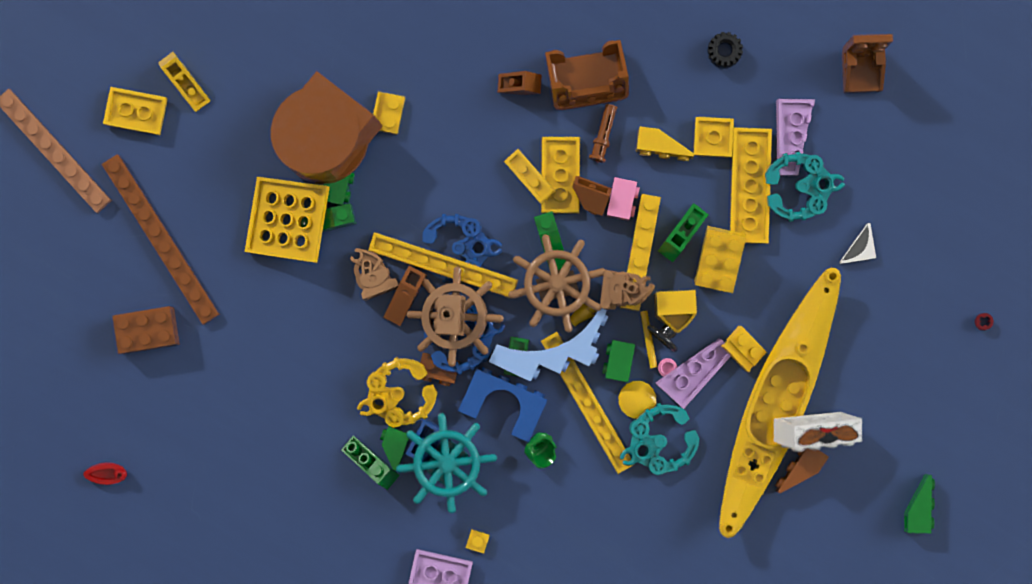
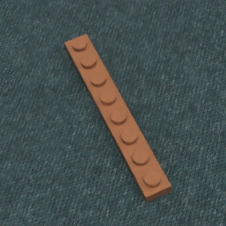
[0,89,112,213]

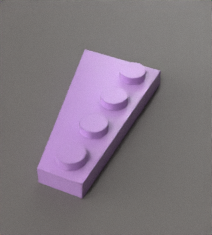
[776,99,815,176]
[655,338,731,409]

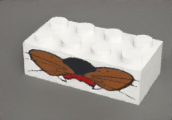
[774,412,862,451]

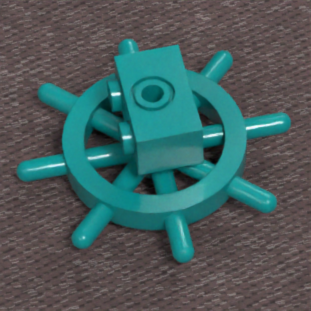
[396,413,497,514]

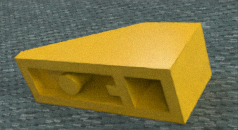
[158,51,211,112]

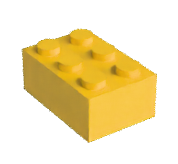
[694,226,746,293]

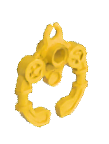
[357,357,437,428]

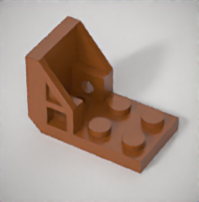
[842,34,893,93]

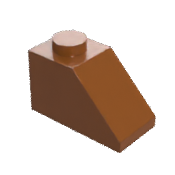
[498,71,542,95]
[572,175,612,216]

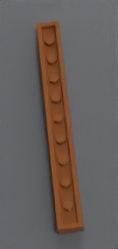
[102,154,220,325]

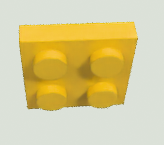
[693,117,734,158]

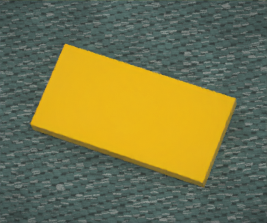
[541,137,580,214]

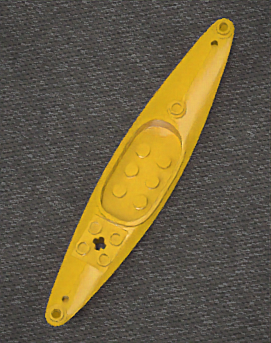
[719,268,841,538]

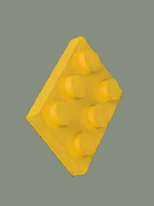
[103,87,168,135]

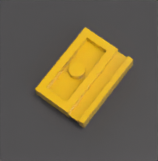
[373,91,405,135]
[721,326,766,372]

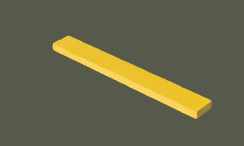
[368,232,519,297]
[541,332,635,474]

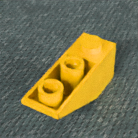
[636,126,694,161]

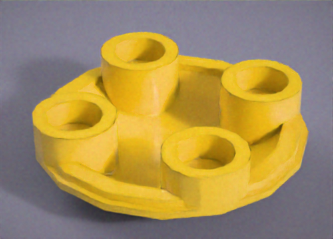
[618,381,656,419]

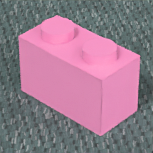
[606,177,640,221]

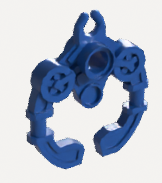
[423,214,502,282]
[424,305,506,375]

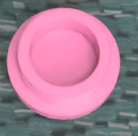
[658,358,677,377]

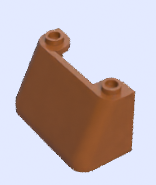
[545,40,629,110]

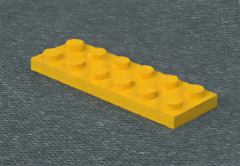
[730,128,772,244]

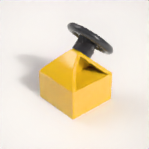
[647,290,697,352]

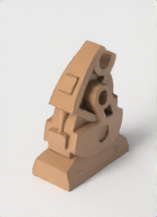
[350,248,399,301]
[600,270,655,310]

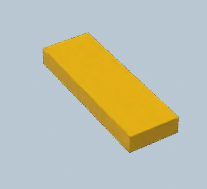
[504,149,556,204]

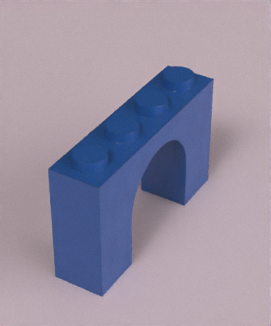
[458,367,547,442]

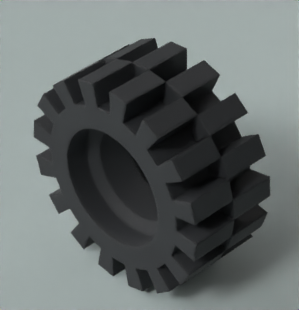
[707,32,743,68]

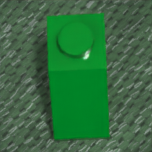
[380,426,409,471]

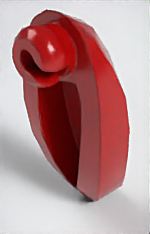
[83,462,127,485]

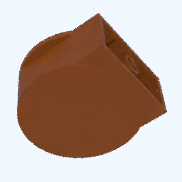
[271,71,383,184]

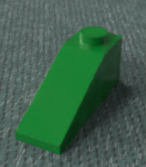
[300,203,356,237]
[658,203,709,262]
[534,211,566,270]

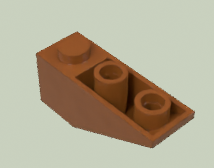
[384,266,427,326]
[775,448,829,493]

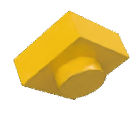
[466,529,490,554]

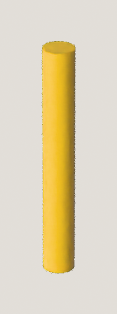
[640,310,657,368]

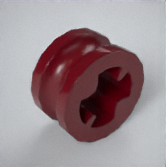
[975,313,994,330]

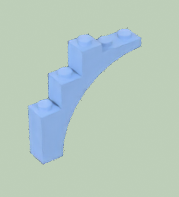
[489,308,608,382]

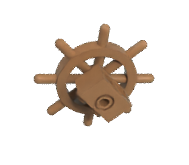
[508,235,605,332]
[406,267,504,367]

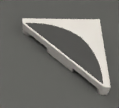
[840,223,876,264]

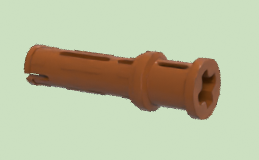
[589,104,617,163]

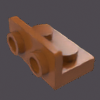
[420,352,460,386]

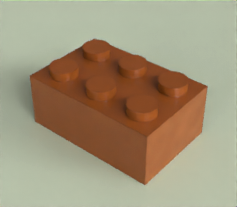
[112,306,180,354]

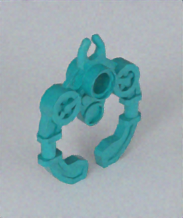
[765,152,845,222]
[620,403,700,475]

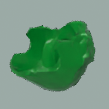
[524,433,557,469]

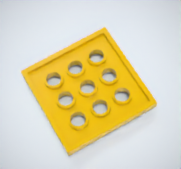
[245,177,330,263]

